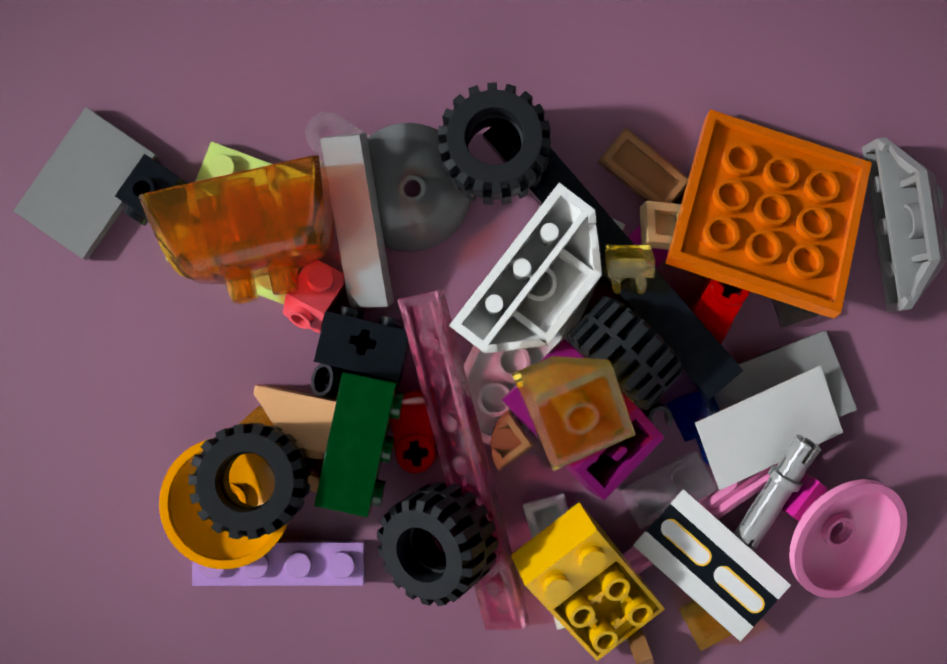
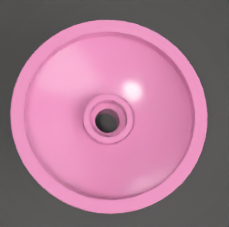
[789,479,907,598]

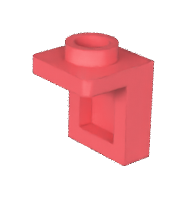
[283,256,346,333]

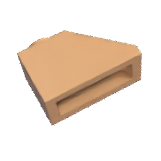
[254,384,337,459]

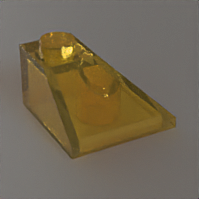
[512,356,636,471]

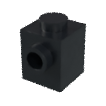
[115,154,192,226]

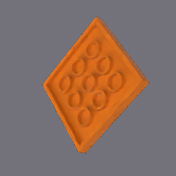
[665,109,872,319]

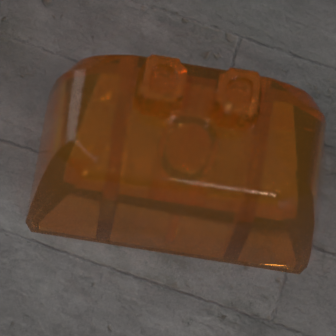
[139,155,335,304]

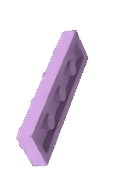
[192,540,365,586]

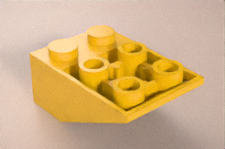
[511,502,665,661]

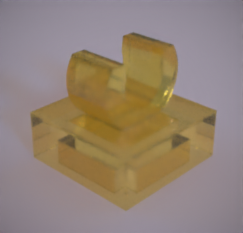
[605,245,655,294]

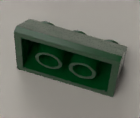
[314,371,404,517]

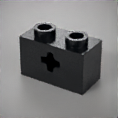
[314,306,413,382]

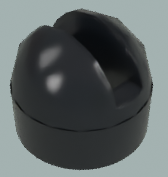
[311,364,345,398]

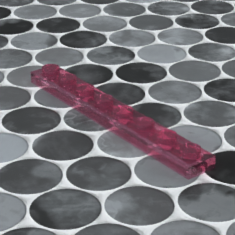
[397,288,530,630]

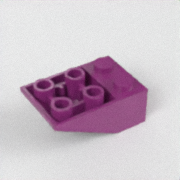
[502,339,665,501]

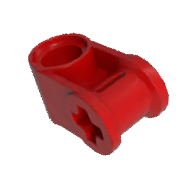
[688,277,750,344]
[390,389,436,473]

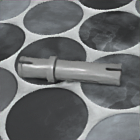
[733,434,821,552]

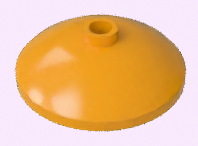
[159,438,288,569]

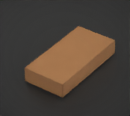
[598,128,688,203]

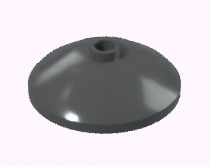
[367,123,471,252]

